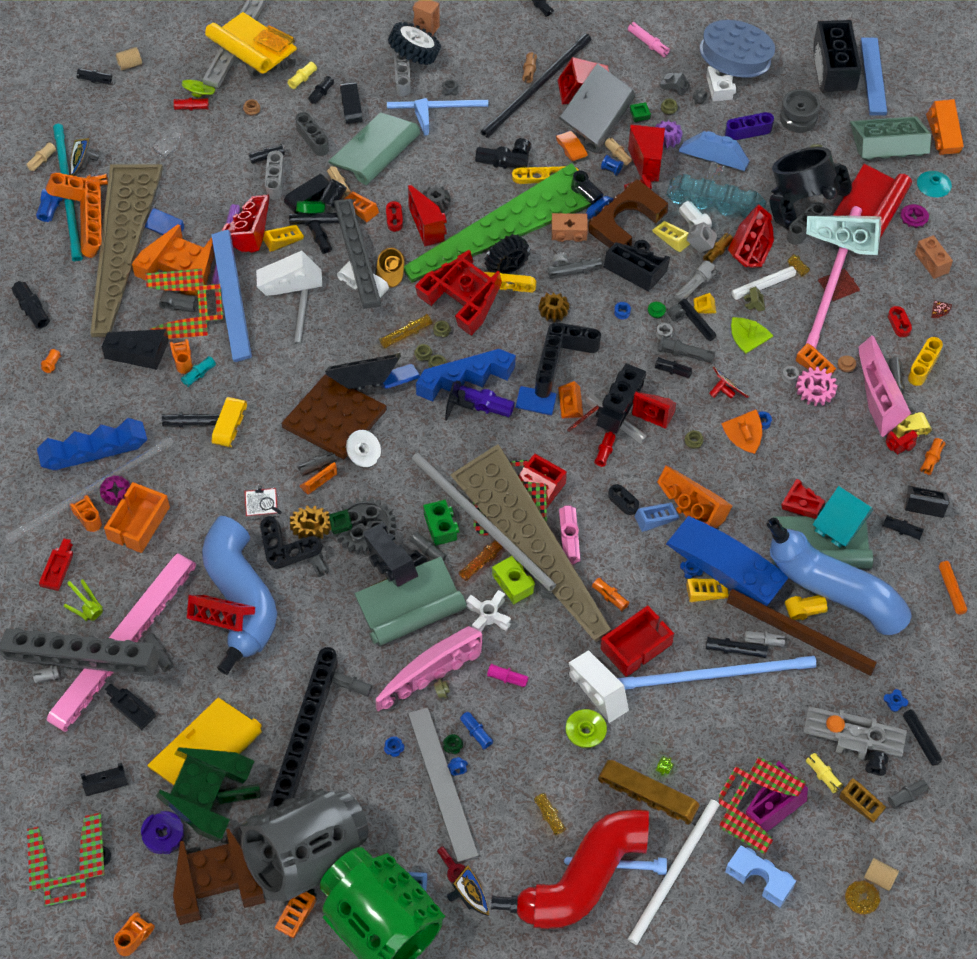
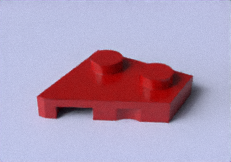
[781,479,825,519]

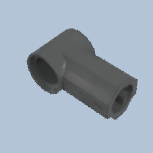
[159,290,198,312]

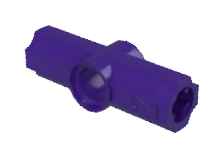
[457,386,515,417]

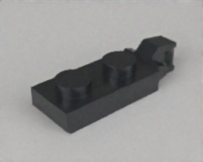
[105,684,156,731]

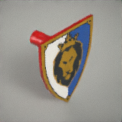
[709,367,749,399]

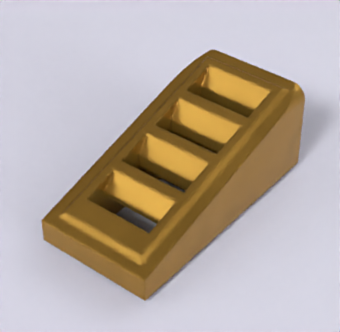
[839,778,886,823]

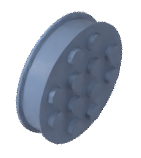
[700,20,775,78]

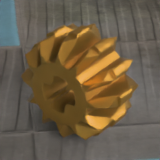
[538,291,569,323]

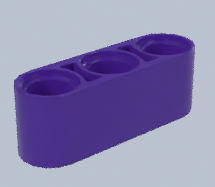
[725,112,774,140]

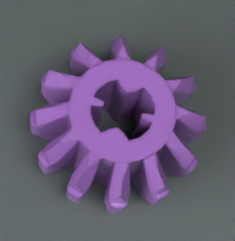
[655,119,683,148]

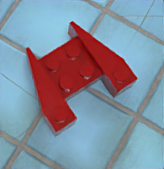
[415,250,502,336]

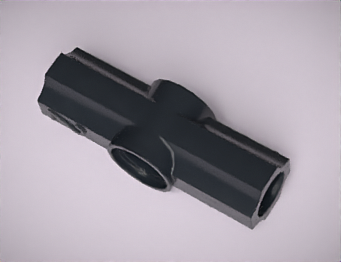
[475,146,529,169]
[11,281,50,329]

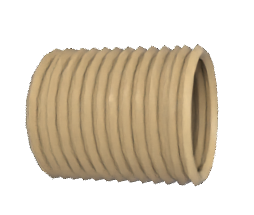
[116,47,142,71]
[864,858,899,891]

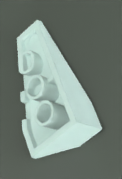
[806,216,882,255]

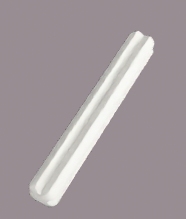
[731,266,796,300]

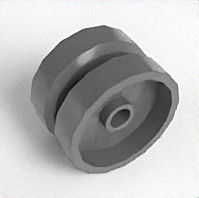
[780,89,820,133]

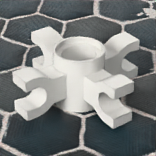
[466,590,511,632]

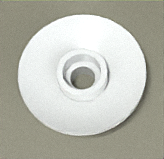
[346,430,381,467]

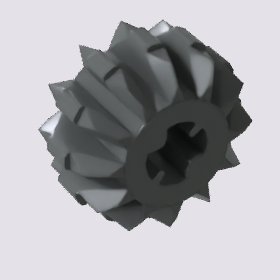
[423,185,451,213]

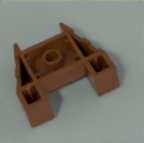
[173,829,265,925]

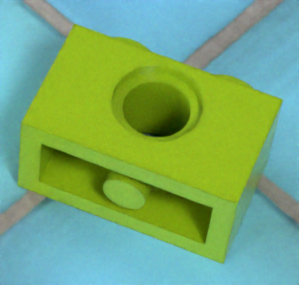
[492,556,535,605]

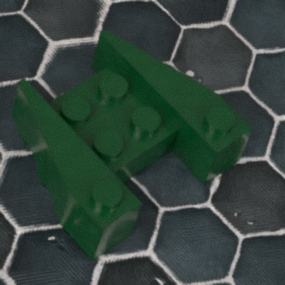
[156,747,255,842]

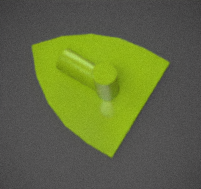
[731,317,774,354]

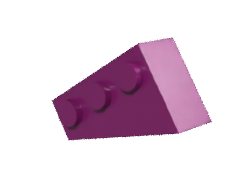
[746,761,808,832]

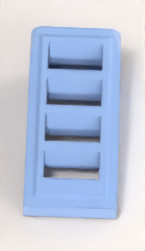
[414,98,429,136]

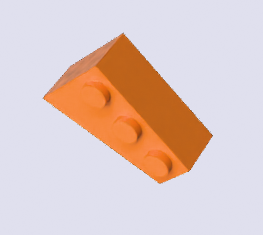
[926,99,964,155]

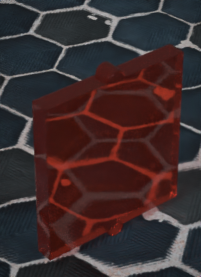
[818,268,860,302]

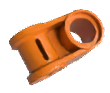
[170,339,193,374]
[69,495,102,532]
[114,912,155,956]

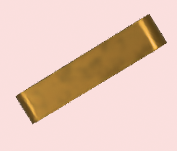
[598,760,700,825]

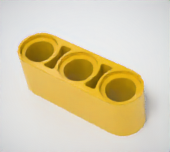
[908,337,943,386]
[212,397,247,447]

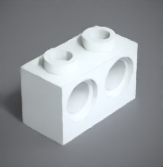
[706,66,736,101]

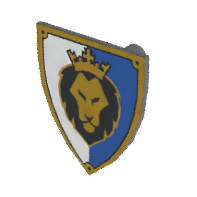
[70,138,99,176]

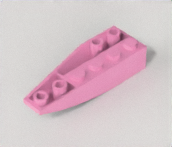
[858,335,911,437]
[376,626,482,711]

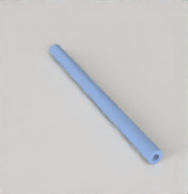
[387,100,488,109]

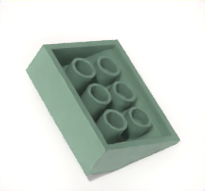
[850,116,931,160]

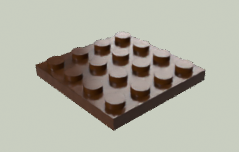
[281,374,387,460]

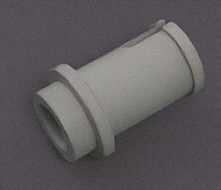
[33,665,60,683]

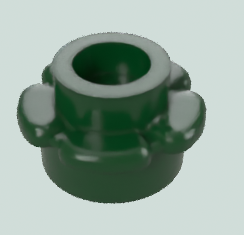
[443,734,463,754]

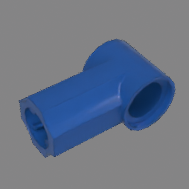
[36,189,63,222]

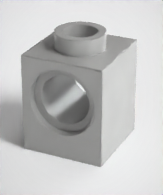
[687,222,717,253]

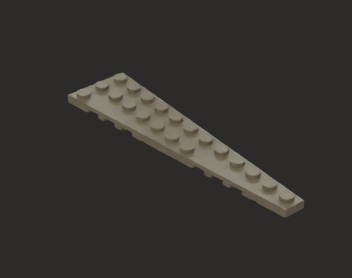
[90,164,163,337]

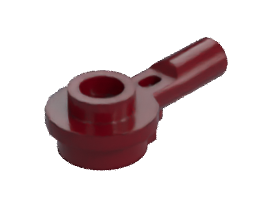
[437,846,465,883]

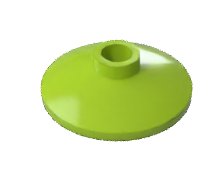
[182,80,215,98]
[565,709,607,748]

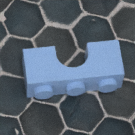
[725,845,796,908]

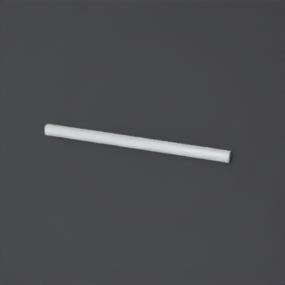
[628,799,720,945]

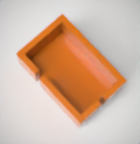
[104,482,170,553]

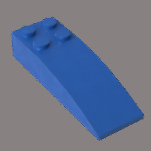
[666,516,788,607]

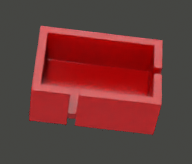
[600,605,674,677]

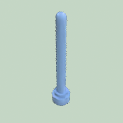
[564,857,667,875]

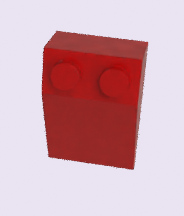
[408,185,447,246]

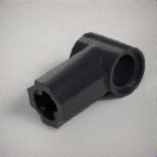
[571,170,603,204]

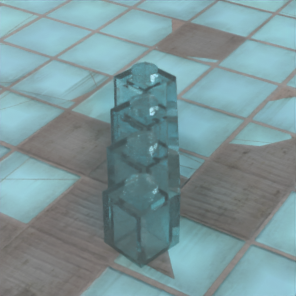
[666,174,767,219]

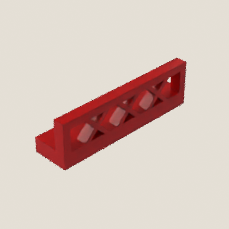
[186,595,255,631]

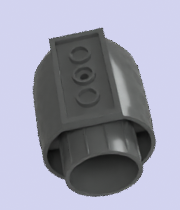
[240,789,368,901]

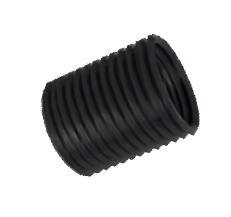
[320,179,347,208]

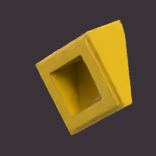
[693,293,716,313]

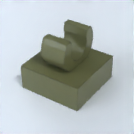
[744,286,765,311]

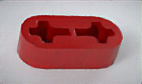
[386,201,403,232]
[888,306,912,338]

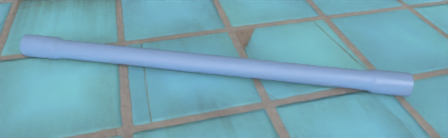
[617,656,816,690]

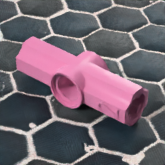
[559,506,580,564]

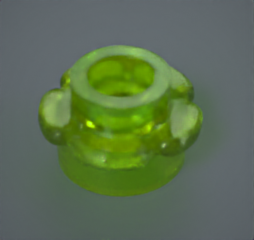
[656,756,673,776]

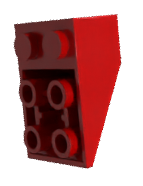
[519,453,567,508]

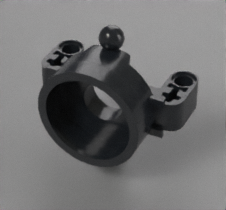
[769,147,852,227]

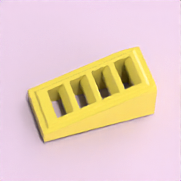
[652,221,690,252]

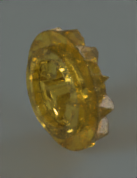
[845,880,880,914]

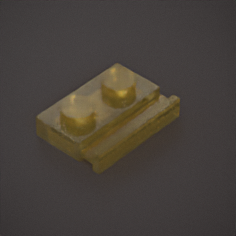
[253,25,295,57]

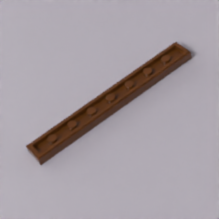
[727,589,877,676]

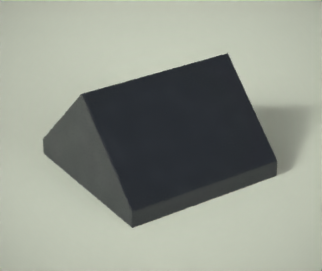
[905,485,949,518]

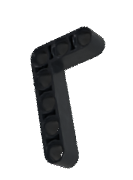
[535,322,601,398]

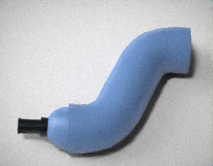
[202,516,277,675]
[767,518,911,635]

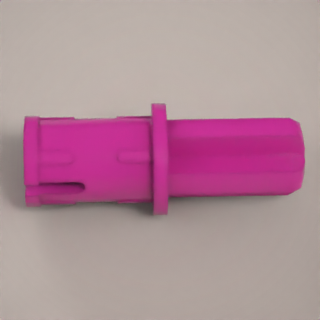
[487,664,528,687]

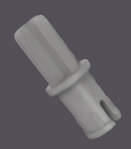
[744,631,785,647]

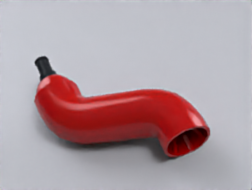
[491,809,649,929]

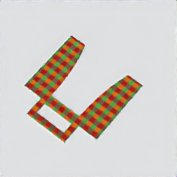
[145,269,223,339]

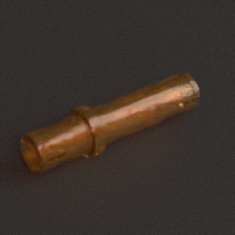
[459,540,503,581]

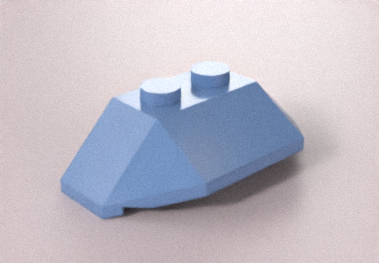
[679,131,749,171]

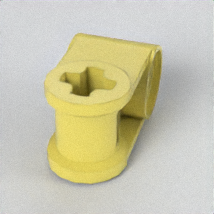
[893,412,932,438]

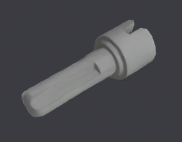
[675,261,717,302]

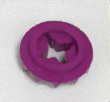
[900,204,929,228]
[100,475,130,506]

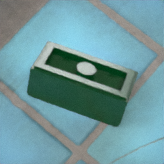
[217,784,261,804]

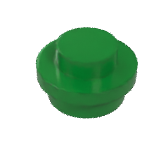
[648,302,666,318]

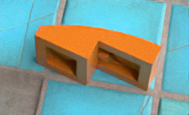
[556,131,587,161]

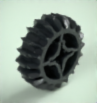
[484,234,531,274]

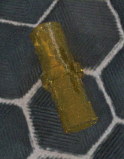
[534,793,566,835]

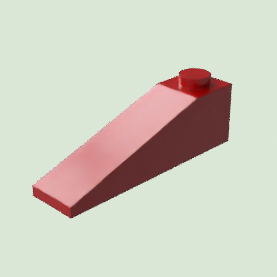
[222,194,270,253]

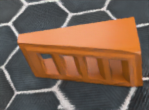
[343,191,379,222]
[796,343,836,374]
[275,892,316,939]

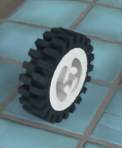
[388,22,441,65]

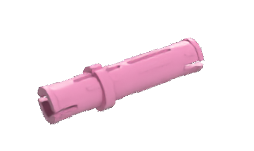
[628,22,670,57]

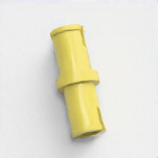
[287,62,317,89]
[806,753,843,793]

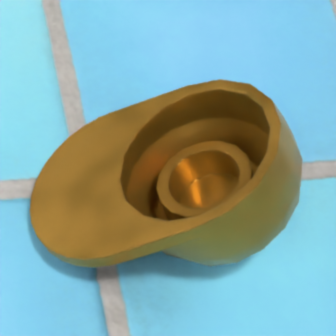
[376,248,405,288]

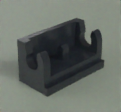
[80,763,128,796]

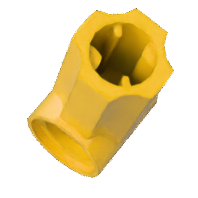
[785,595,828,620]

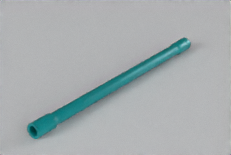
[53,124,83,262]

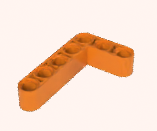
[46,173,102,258]

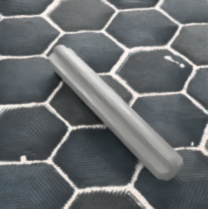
[586,394,647,444]

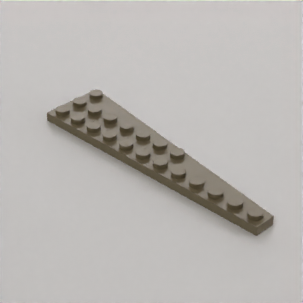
[450,444,612,642]

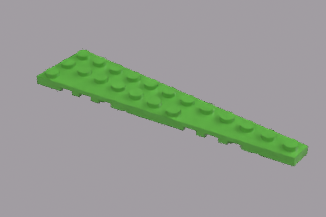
[404,163,592,283]

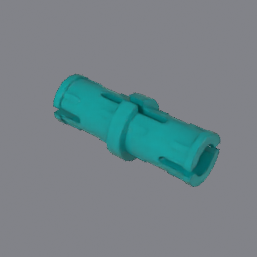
[181,356,216,387]

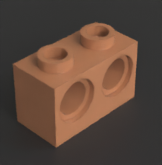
[915,235,953,279]

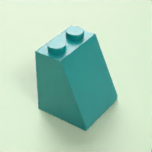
[812,486,874,548]

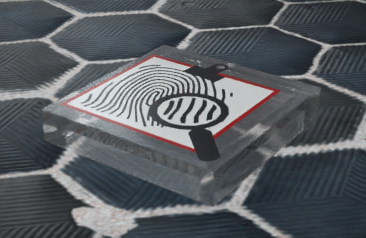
[243,483,284,522]

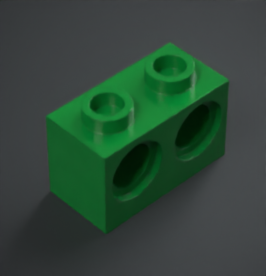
[423,499,459,546]

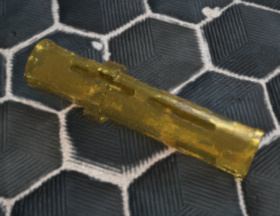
[379,314,432,349]

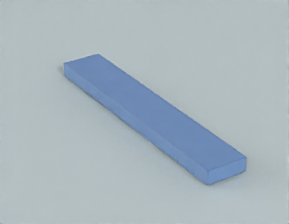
[860,38,887,115]

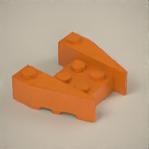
[132,224,215,297]

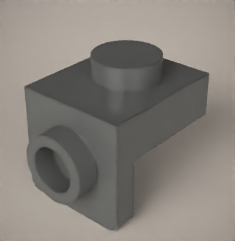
[659,72,689,96]

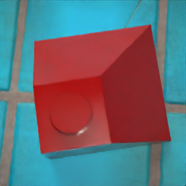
[632,392,676,429]

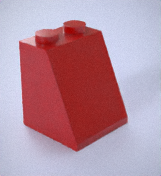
[557,57,609,105]
[628,125,665,182]

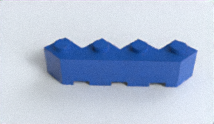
[416,349,516,402]
[37,418,147,470]

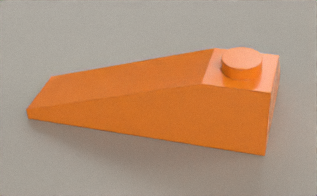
[657,466,733,528]

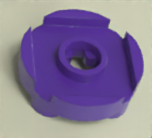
[141,811,184,854]

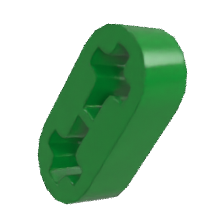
[296,201,325,213]

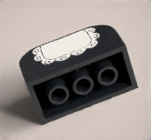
[813,20,862,92]

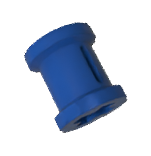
[601,155,623,176]

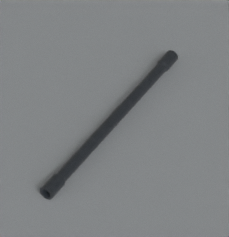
[481,33,592,138]

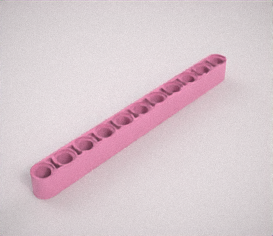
[47,553,196,732]

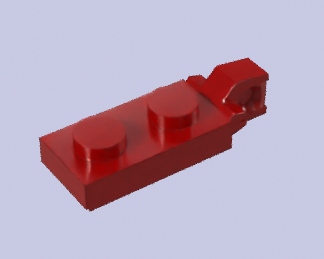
[39,538,73,591]

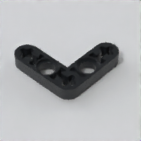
[260,516,322,569]

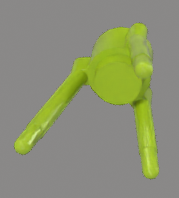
[64,579,103,621]

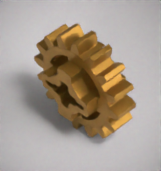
[290,506,331,539]

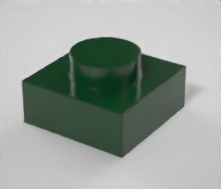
[329,509,352,535]

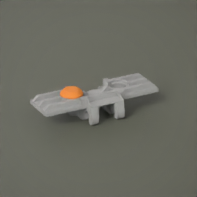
[803,706,907,760]

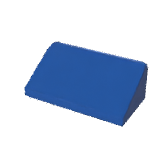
[145,208,184,235]
[381,364,420,389]
[516,386,557,416]

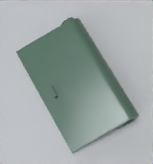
[328,112,420,185]
[772,516,873,569]
[354,556,467,646]

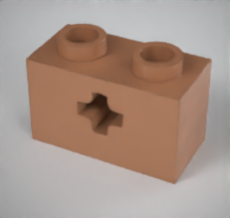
[413,0,440,36]
[551,213,588,242]

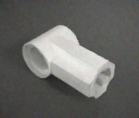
[679,201,712,228]

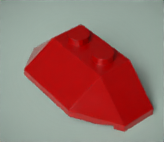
[728,204,774,268]

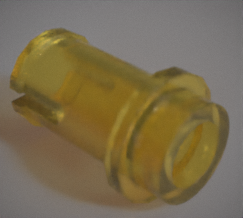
[787,254,810,277]

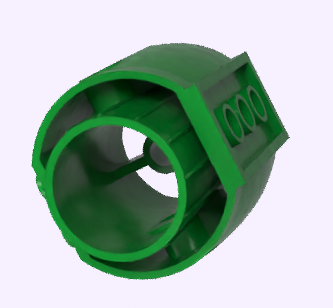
[320,847,445,959]

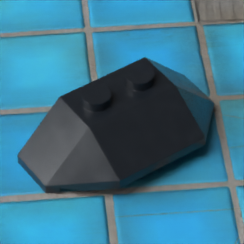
[325,353,401,390]

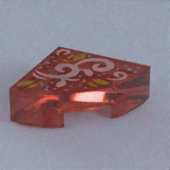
[931,301,952,318]

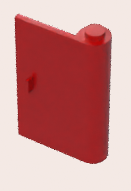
[833,164,912,239]

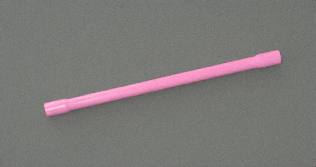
[806,206,862,349]

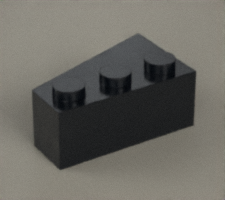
[101,329,169,370]

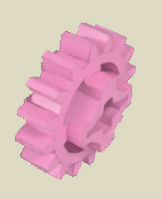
[796,367,837,406]

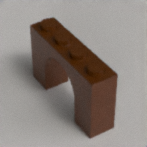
[589,179,668,248]

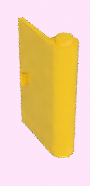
[205,12,297,74]
[147,697,262,785]

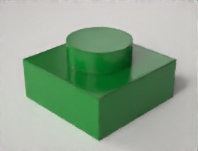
[629,102,651,122]

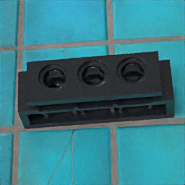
[595,363,647,434]

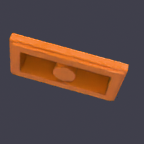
[558,381,584,418]
[300,462,337,494]

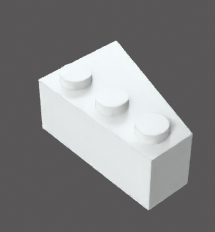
[256,251,322,296]
[569,650,629,723]

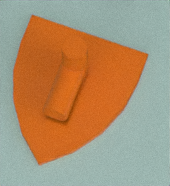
[721,409,762,454]

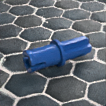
[460,712,493,750]

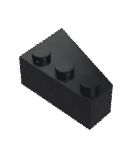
[603,242,670,292]
[363,522,418,587]

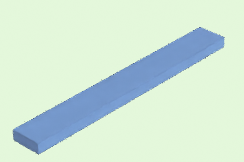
[211,229,252,362]

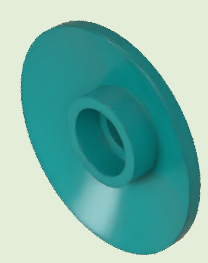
[917,171,952,198]

